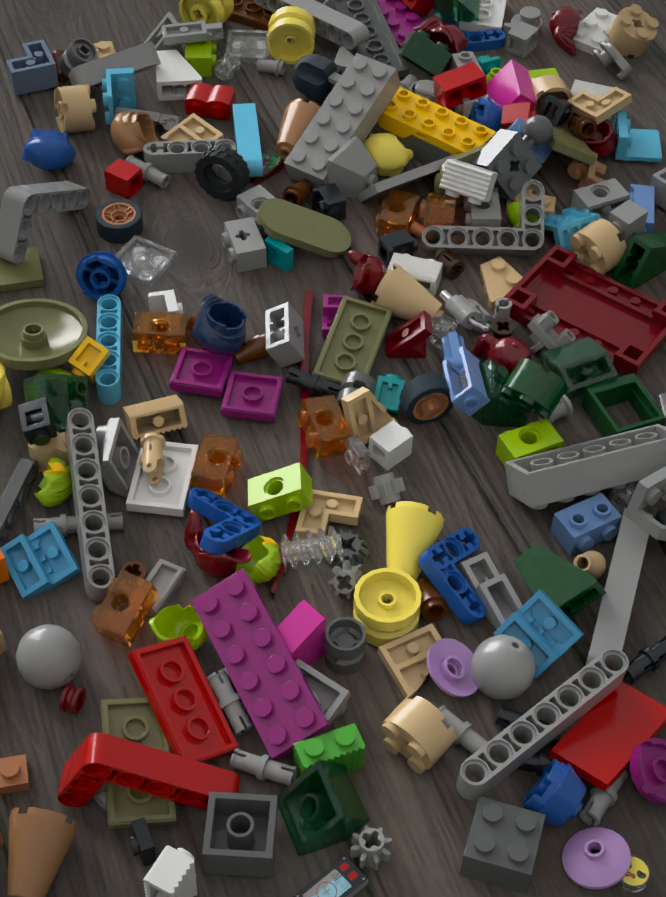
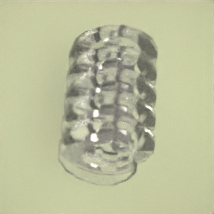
[281,526,345,572]

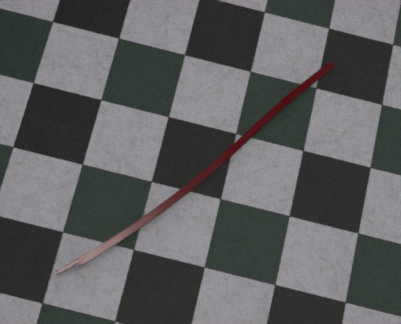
[269,290,314,600]

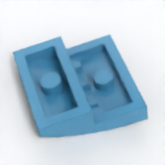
[0,521,82,600]
[493,589,585,679]

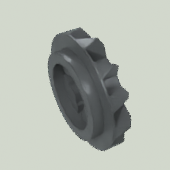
[322,529,369,569]

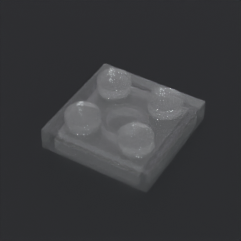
[225,29,270,64]
[116,235,177,288]

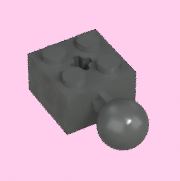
[470,115,553,201]

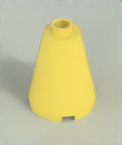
[386,501,444,581]

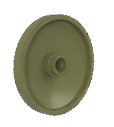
[0,298,88,370]

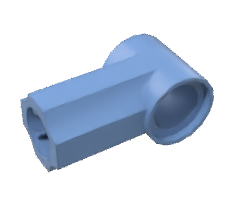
[440,332,465,379]

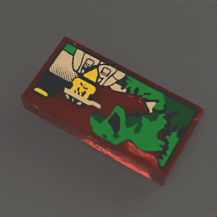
[249,149,285,186]

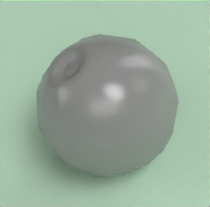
[15,624,82,690]
[470,634,536,700]

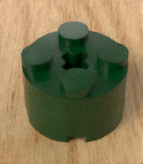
[500,358,568,420]

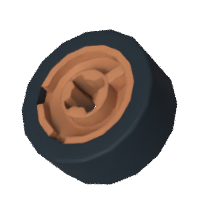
[95,199,143,243]
[399,373,453,424]

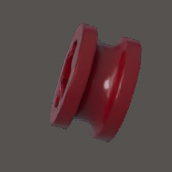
[59,683,86,715]

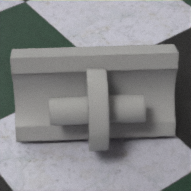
[527,310,576,361]

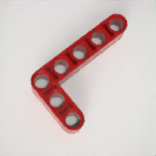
[57,733,240,811]

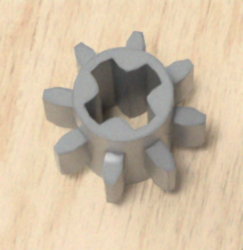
[368,472,406,505]
[328,560,364,600]
[350,825,392,871]

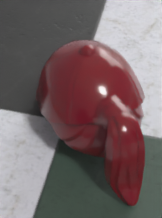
[549,6,583,56]
[413,17,467,64]
[583,121,617,157]
[348,250,387,295]
[470,333,531,378]
[184,510,251,578]

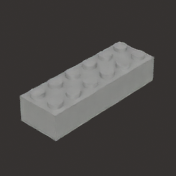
[284,53,401,188]
[504,424,666,509]

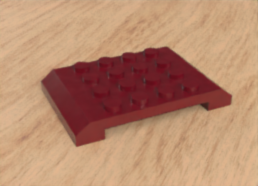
[504,244,666,375]

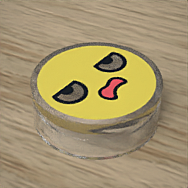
[617,855,651,893]

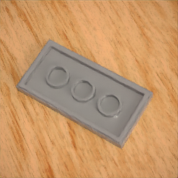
[357,154,456,203]

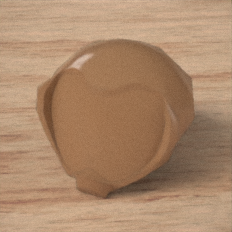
[110,111,159,155]

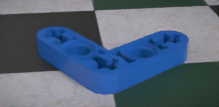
[434,10,506,52]
[186,487,261,555]
[418,527,486,625]

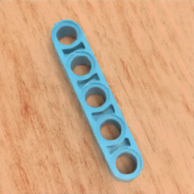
[232,103,263,178]
[95,294,123,405]

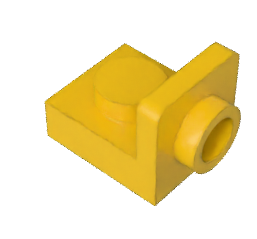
[68,336,111,383]

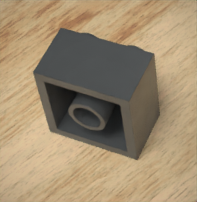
[202,792,278,878]
[460,796,546,894]

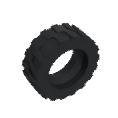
[194,145,250,201]

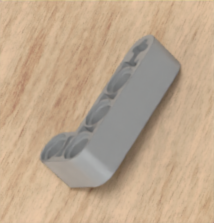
[68,41,161,93]
[143,139,236,182]

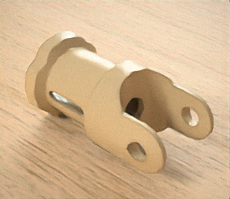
[140,432,166,485]

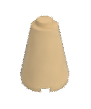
[371,263,445,325]

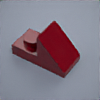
[385,311,432,358]

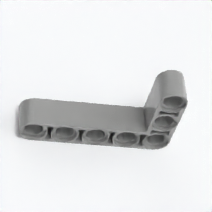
[421,180,545,256]
[0,181,91,264]

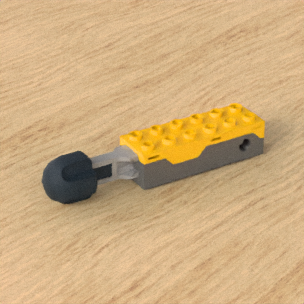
[292,54,497,165]

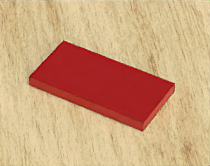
[128,635,240,763]
[549,682,666,792]

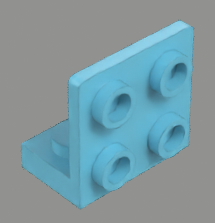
[102,68,137,126]
[613,109,662,162]
[544,207,600,252]

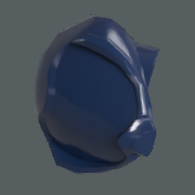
[192,294,247,355]

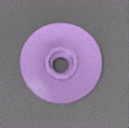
[427,638,478,698]
[562,827,631,890]

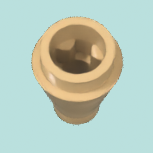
[574,550,606,579]

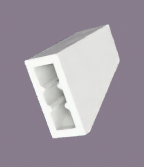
[155,50,202,101]

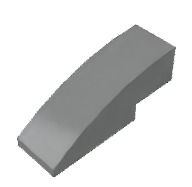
[457,551,523,629]

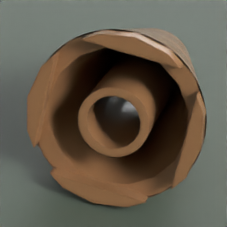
[276,99,320,160]
[7,807,78,897]

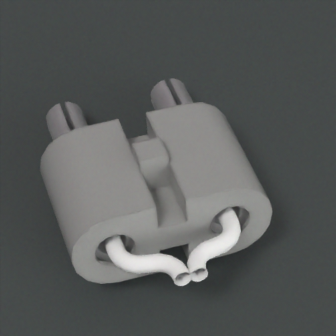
[440,290,495,333]

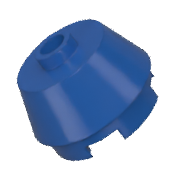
[468,97,503,132]
[76,251,127,301]
[521,758,586,827]

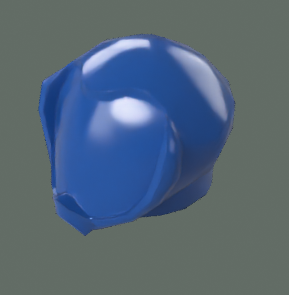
[22,128,76,171]

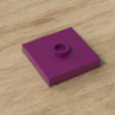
[169,347,234,398]
[220,371,284,423]

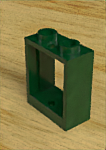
[582,373,666,437]

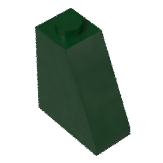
[612,232,666,290]
[513,544,606,617]

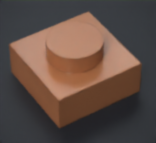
[0,754,30,795]

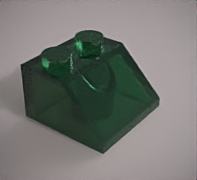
[278,759,370,856]

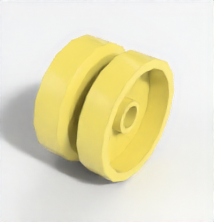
[179,0,234,24]
[267,6,316,64]
[353,568,422,647]

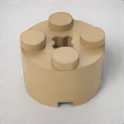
[606,4,659,58]
[531,75,573,118]
[54,84,96,133]
[570,219,627,275]
[381,695,457,774]

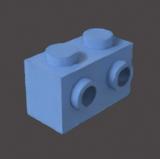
[550,493,622,556]

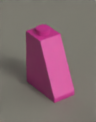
[486,59,537,108]
[278,600,326,666]

